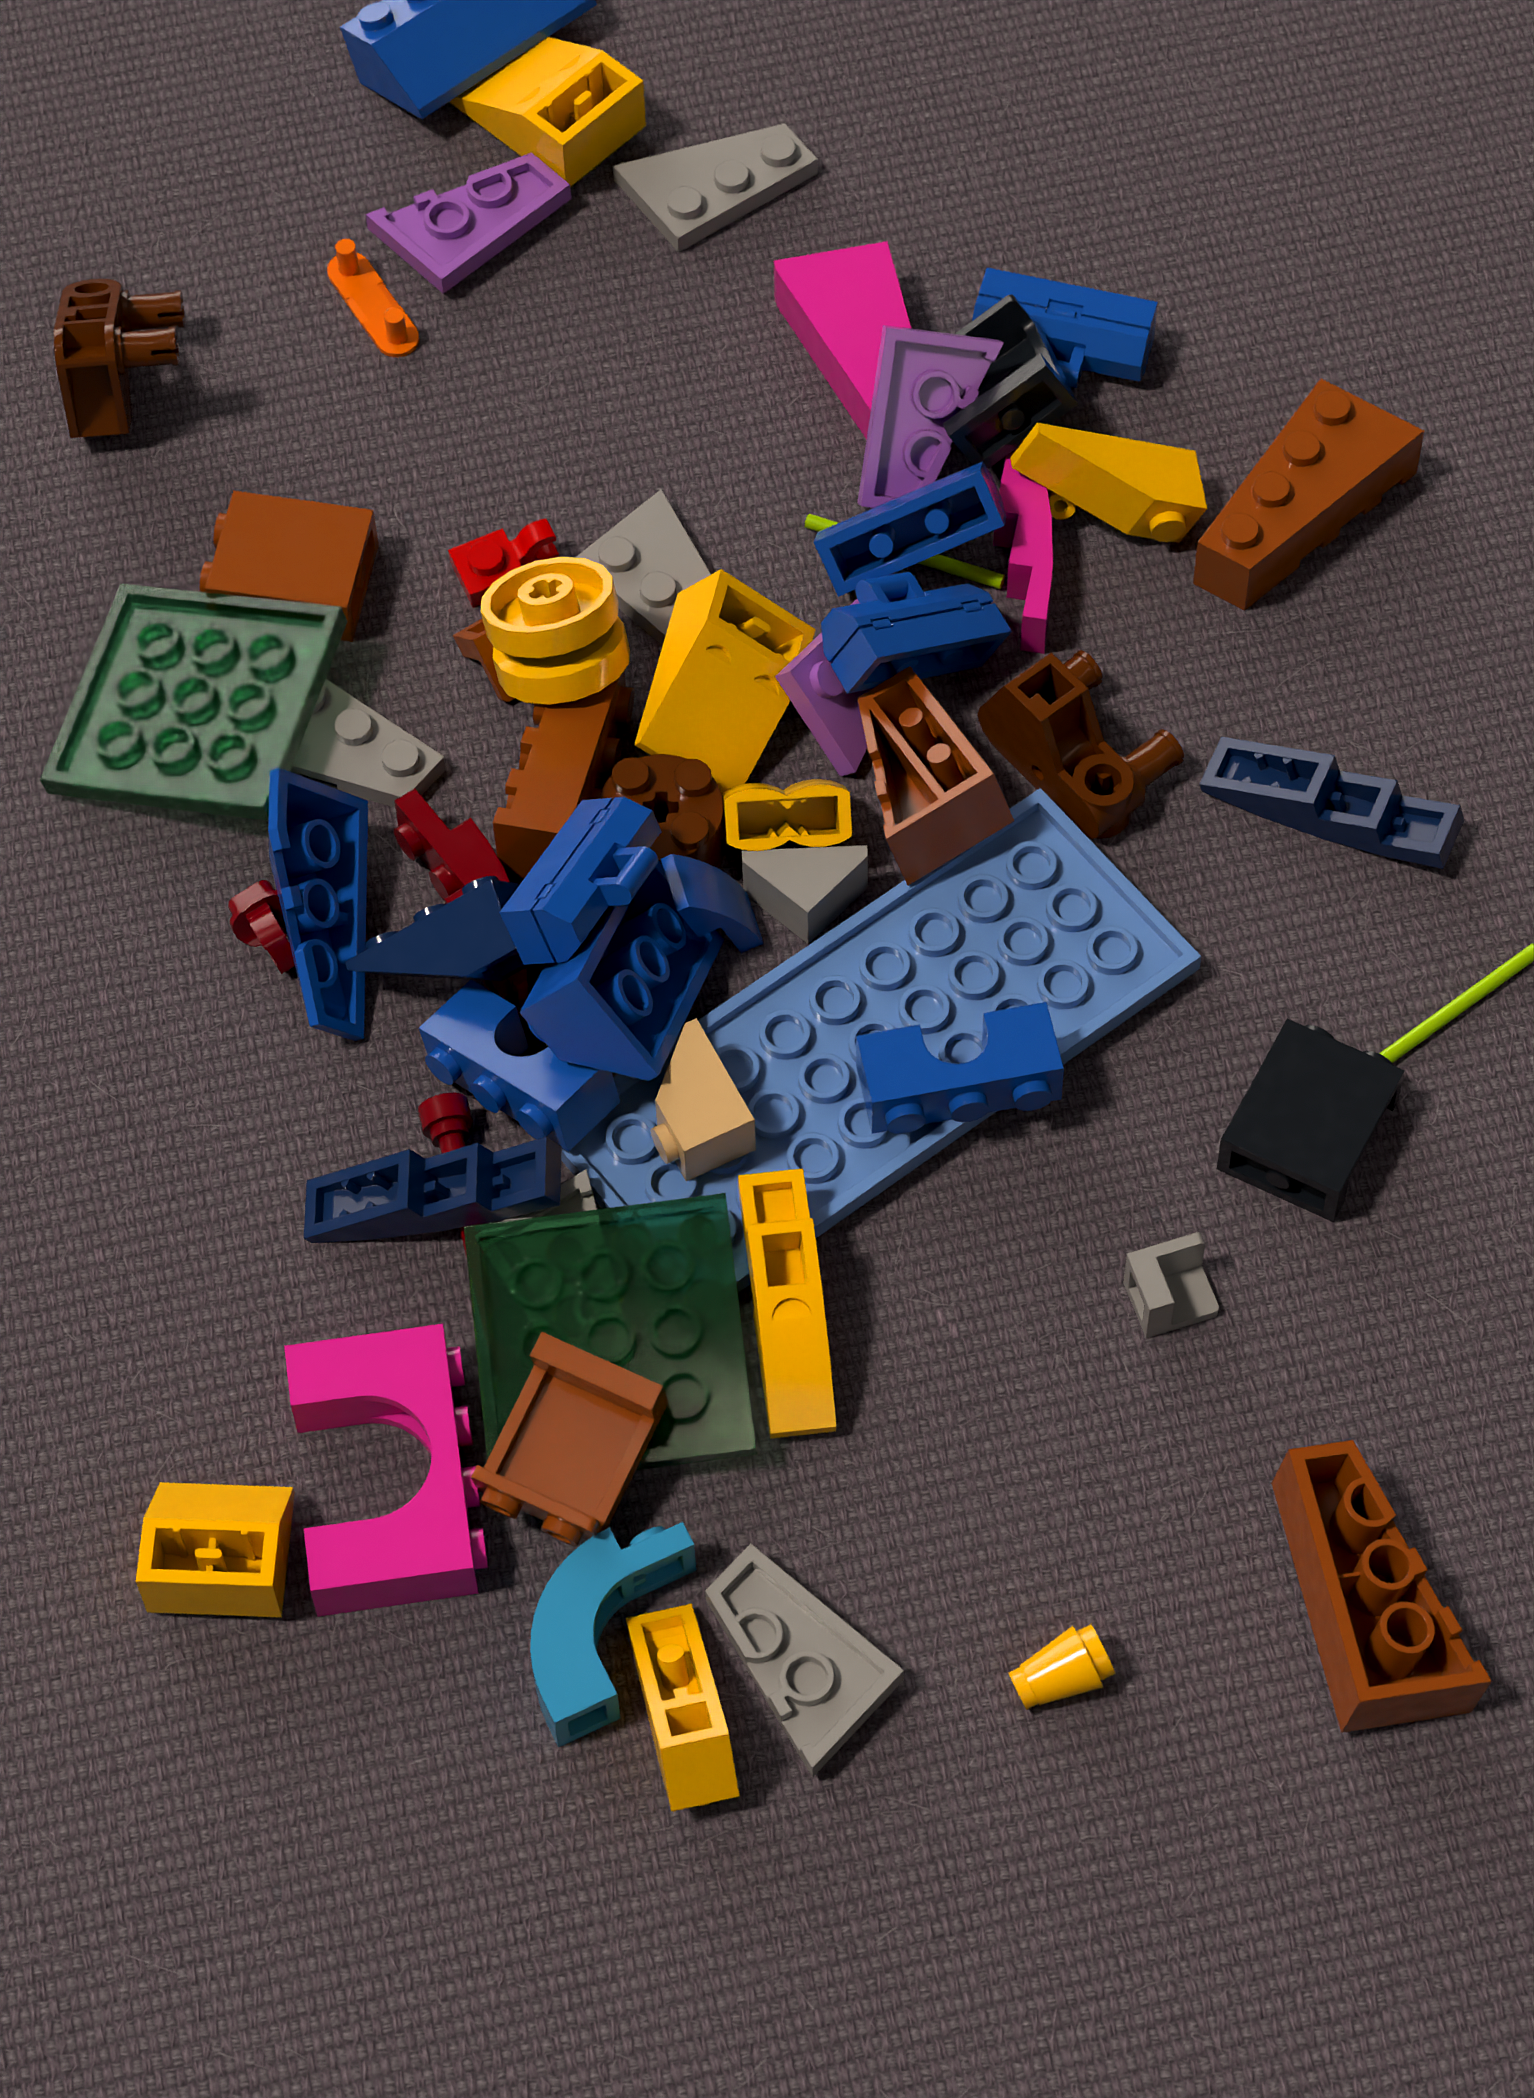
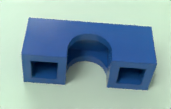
[419,980,620,1152]
[856,1002,1064,1134]

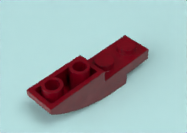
[394,788,531,1018]

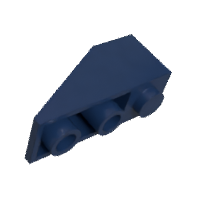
[345,876,532,981]

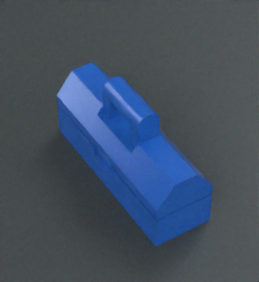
[972,268,1158,388]
[814,461,1007,597]
[821,572,1012,694]
[499,797,661,965]

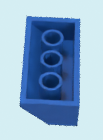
[340,0,597,119]
[520,860,724,1081]

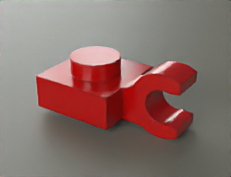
[448,519,560,608]

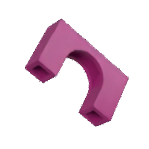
[284,1324,488,1617]

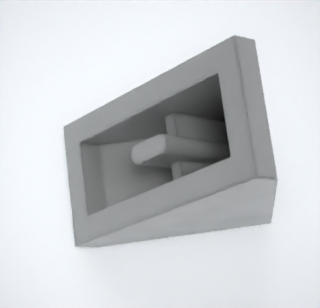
[742,845,868,944]

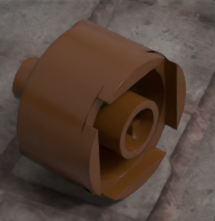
[599,754,725,869]

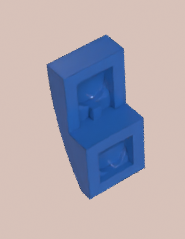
[661,854,764,953]

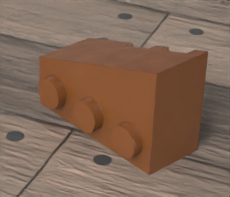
[858,666,1014,886]

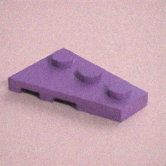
[366,153,571,294]
[858,325,1004,508]
[775,573,898,777]

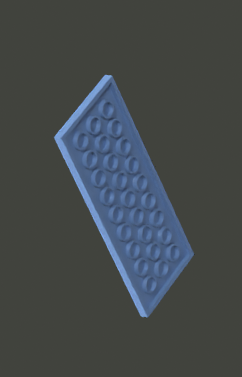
[561,788,1201,1321]

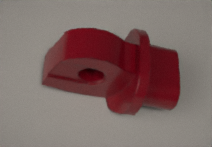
[228,880,295,974]

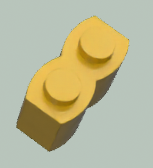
[722,779,852,851]

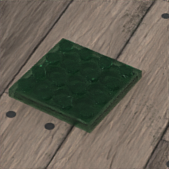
[40,583,348,821]
[464,1193,758,1471]

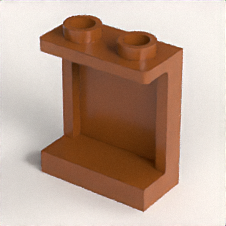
[199,490,379,642]
[471,1332,669,1547]

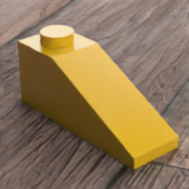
[1010,423,1207,543]
[626,1603,739,1812]

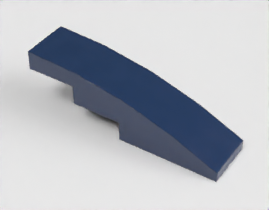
[1199,736,1464,869]
[304,1137,562,1243]

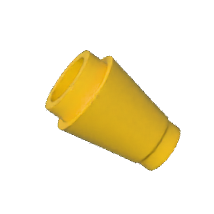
[1008,1624,1116,1710]

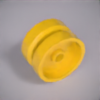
[480,557,630,705]

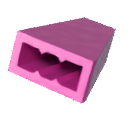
[774,241,912,440]

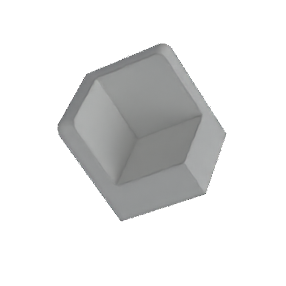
[1123,1232,1219,1339]

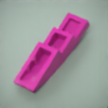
[993,449,1053,654]

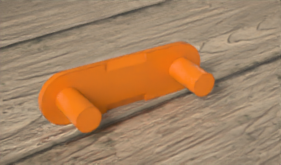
[327,239,419,358]

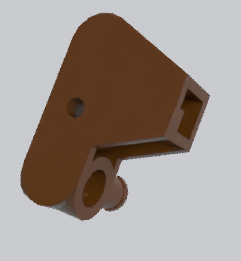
[54,279,185,438]
[977,650,1184,839]

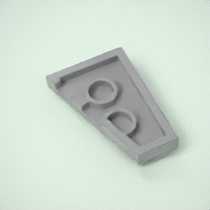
[613,123,818,253]
[575,489,711,646]

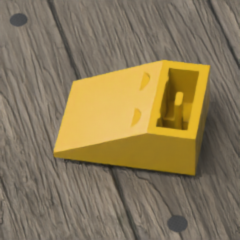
[449,37,646,187]
[634,569,816,794]

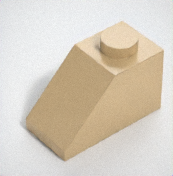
[650,1018,756,1181]

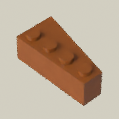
[1193,378,1424,611]
[493,670,635,884]
[1272,1440,1492,1733]

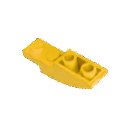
[737,1168,837,1439]

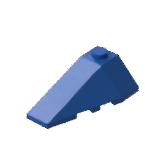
[268,768,368,1041]

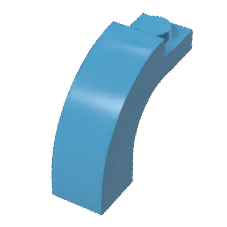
[530,1522,696,1747]

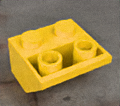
[136,1482,295,1617]

